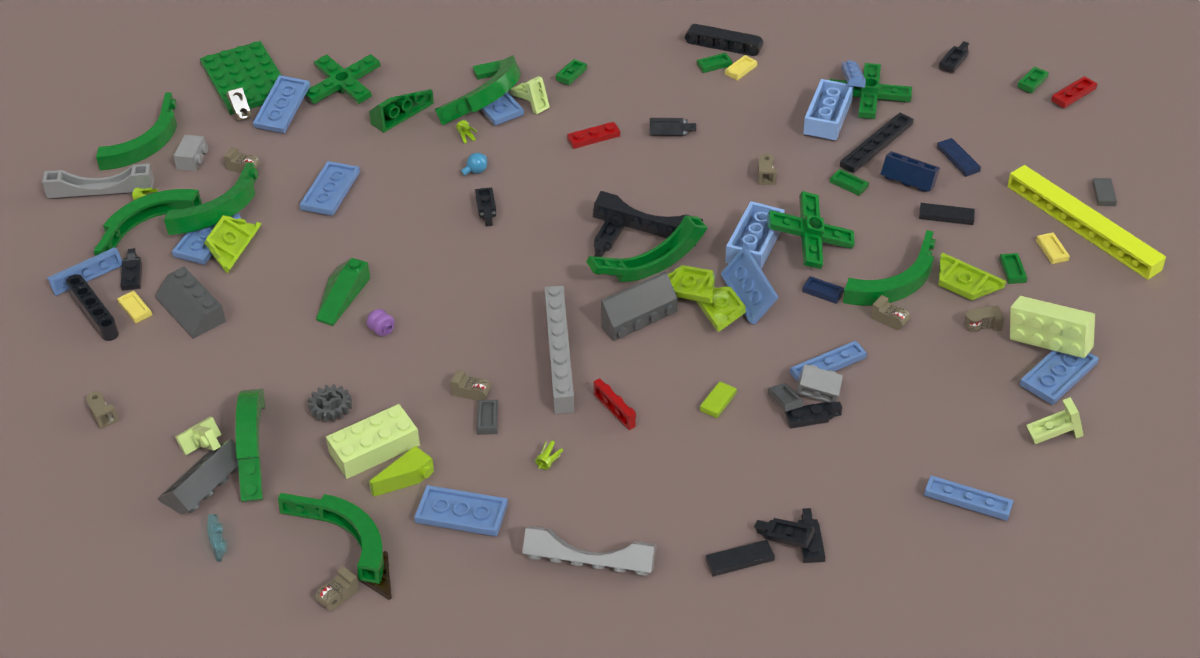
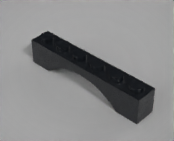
[593,191,703,246]

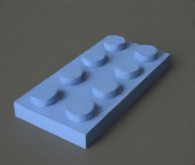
[253,75,310,134]
[299,161,360,216]
[172,213,241,265]
[721,247,779,324]
[1019,351,1099,405]
[414,485,508,537]

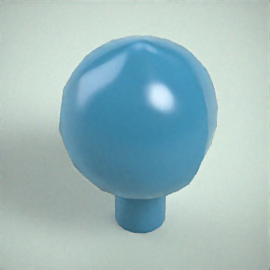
[461,153,487,176]

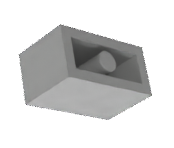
[174,135,208,171]
[795,364,843,403]

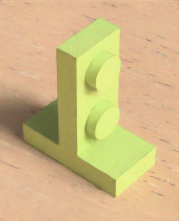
[510,76,550,114]
[1026,397,1084,444]
[175,417,222,455]

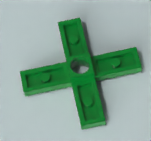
[305,54,381,104]
[830,63,912,119]
[767,191,855,269]

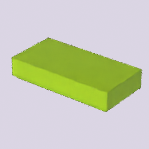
[700,381,737,418]

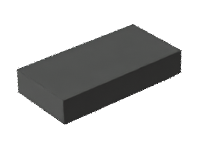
[1092,178,1117,206]
[768,383,804,412]
[477,400,498,435]

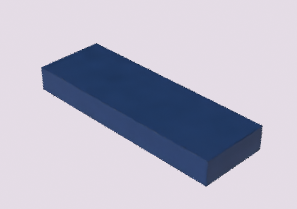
[937,138,981,176]

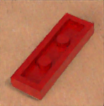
[1051,76,1098,108]
[567,122,620,149]
[593,378,636,430]

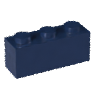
[880,151,940,192]

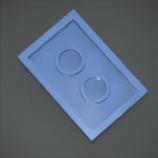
[480,92,524,125]

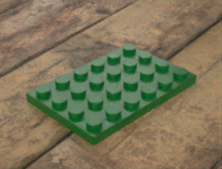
[200,41,282,115]

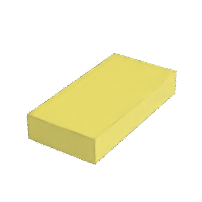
[725,55,758,80]
[1036,232,1070,264]
[117,291,152,324]

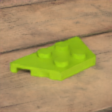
[204,215,262,273]
[938,252,1006,300]
[667,265,715,304]
[696,287,746,332]

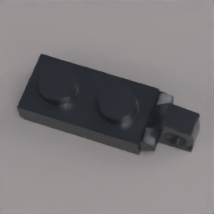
[939,41,969,73]
[650,118,696,136]
[475,187,497,226]
[594,221,624,257]
[120,248,142,291]
[784,402,842,429]
[798,508,826,563]
[754,518,815,549]

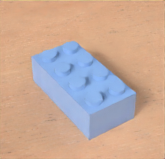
[803,79,853,140]
[726,201,785,269]

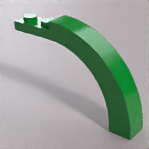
[435,55,521,125]
[96,92,177,171]
[164,162,258,235]
[94,189,202,256]
[586,215,708,282]
[843,230,936,306]
[236,388,265,502]
[278,493,384,584]

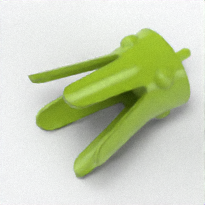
[456,120,477,144]
[132,187,158,200]
[535,440,563,470]

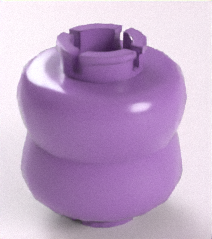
[367,309,395,336]

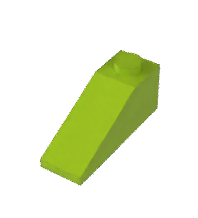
[369,446,434,497]

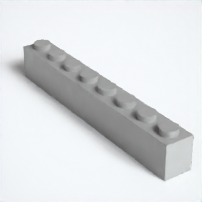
[545,286,574,414]

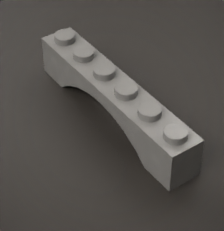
[42,164,154,198]
[522,525,657,576]

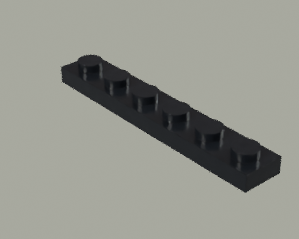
[840,113,914,173]

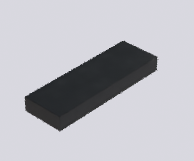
[919,203,975,225]
[706,539,775,577]

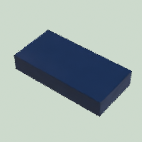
[802,276,844,304]

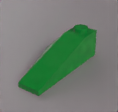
[369,89,434,133]
[316,258,371,326]

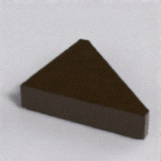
[359,551,392,600]

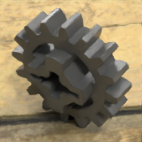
[308,384,352,422]

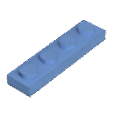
[841,60,866,87]
[47,247,122,296]
[790,341,867,382]
[924,475,1014,521]

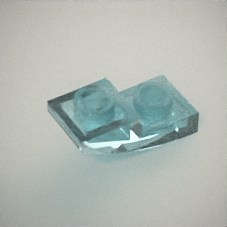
[207,514,228,562]

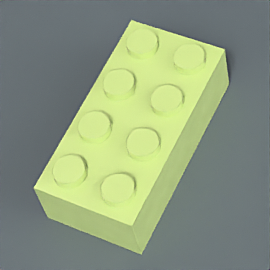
[1010,296,1095,358]
[326,404,420,479]

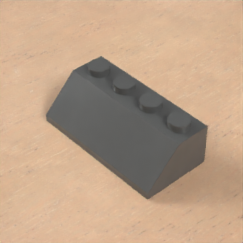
[155,266,226,339]
[601,271,677,341]
[157,439,239,514]

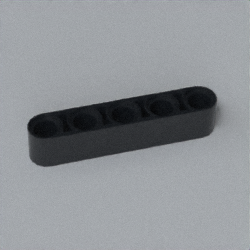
[685,24,764,56]
[66,274,119,341]

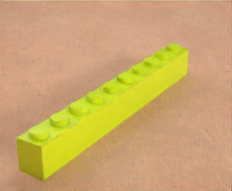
[1007,165,1166,280]

